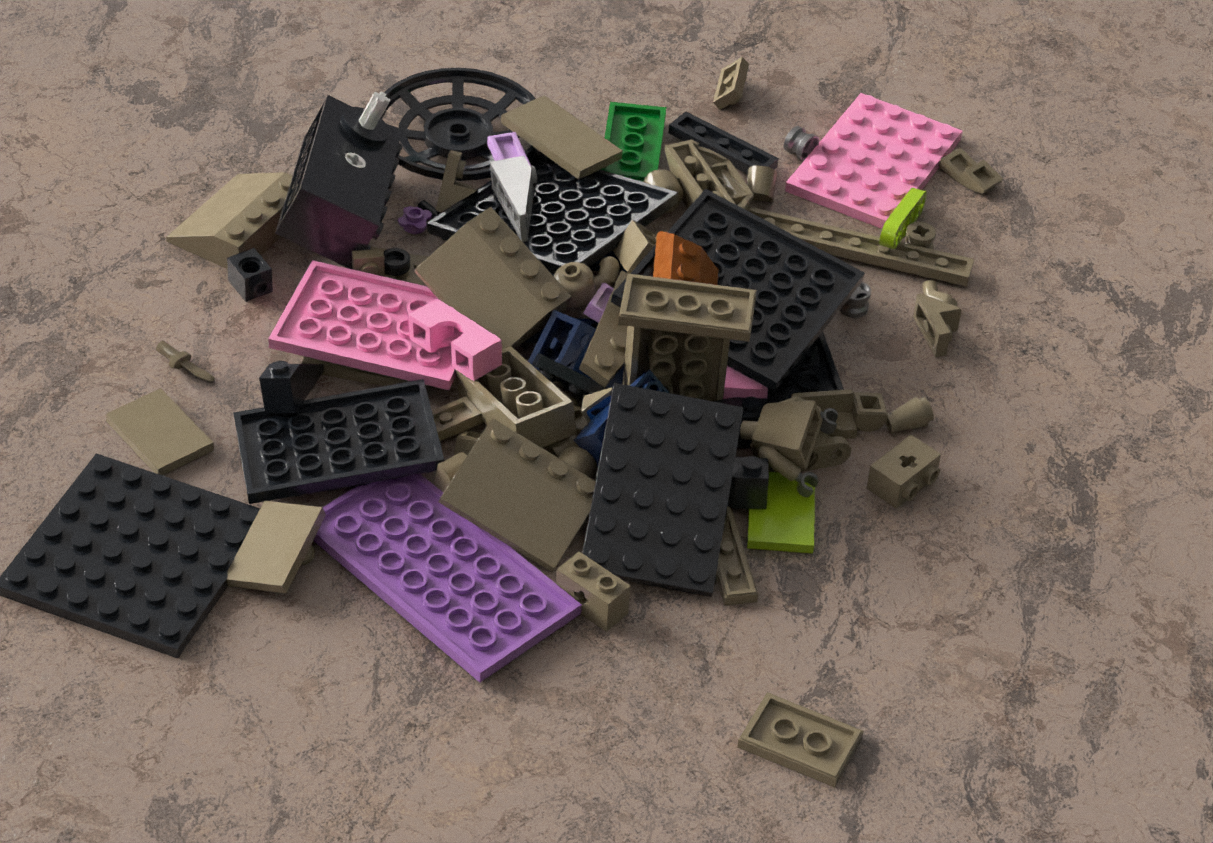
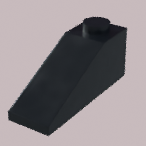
[259,361,324,413]

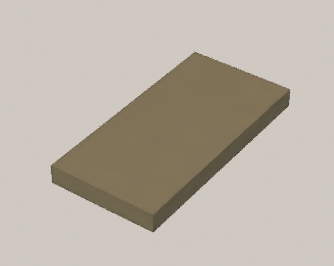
[501,95,623,179]
[618,274,757,342]

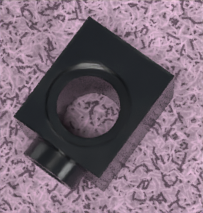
[227,248,273,302]

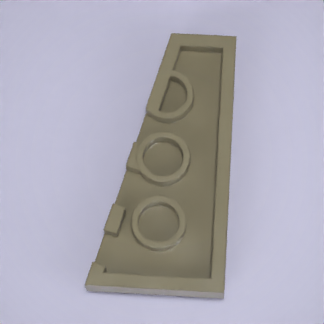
[579,271,627,388]

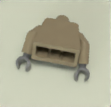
[740,396,838,497]

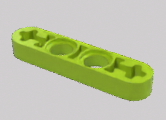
[879,187,927,249]

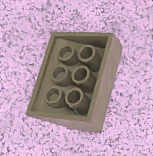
[166,172,292,269]
[414,207,572,349]
[623,326,730,401]
[438,418,596,572]

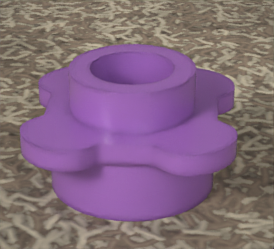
[398,206,432,234]

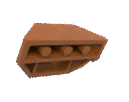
[653,231,718,285]

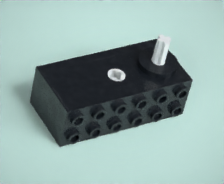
[275,92,403,269]

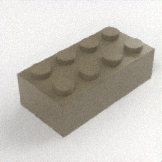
[455,346,577,448]

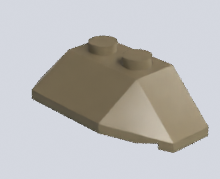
[665,139,754,209]

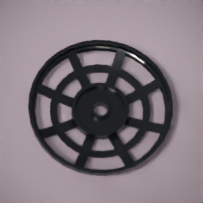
[381,68,537,181]

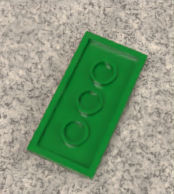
[600,102,667,182]

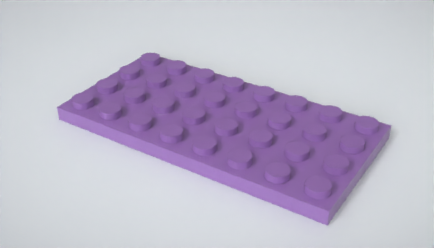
[313,474,582,682]

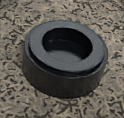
[384,248,410,276]

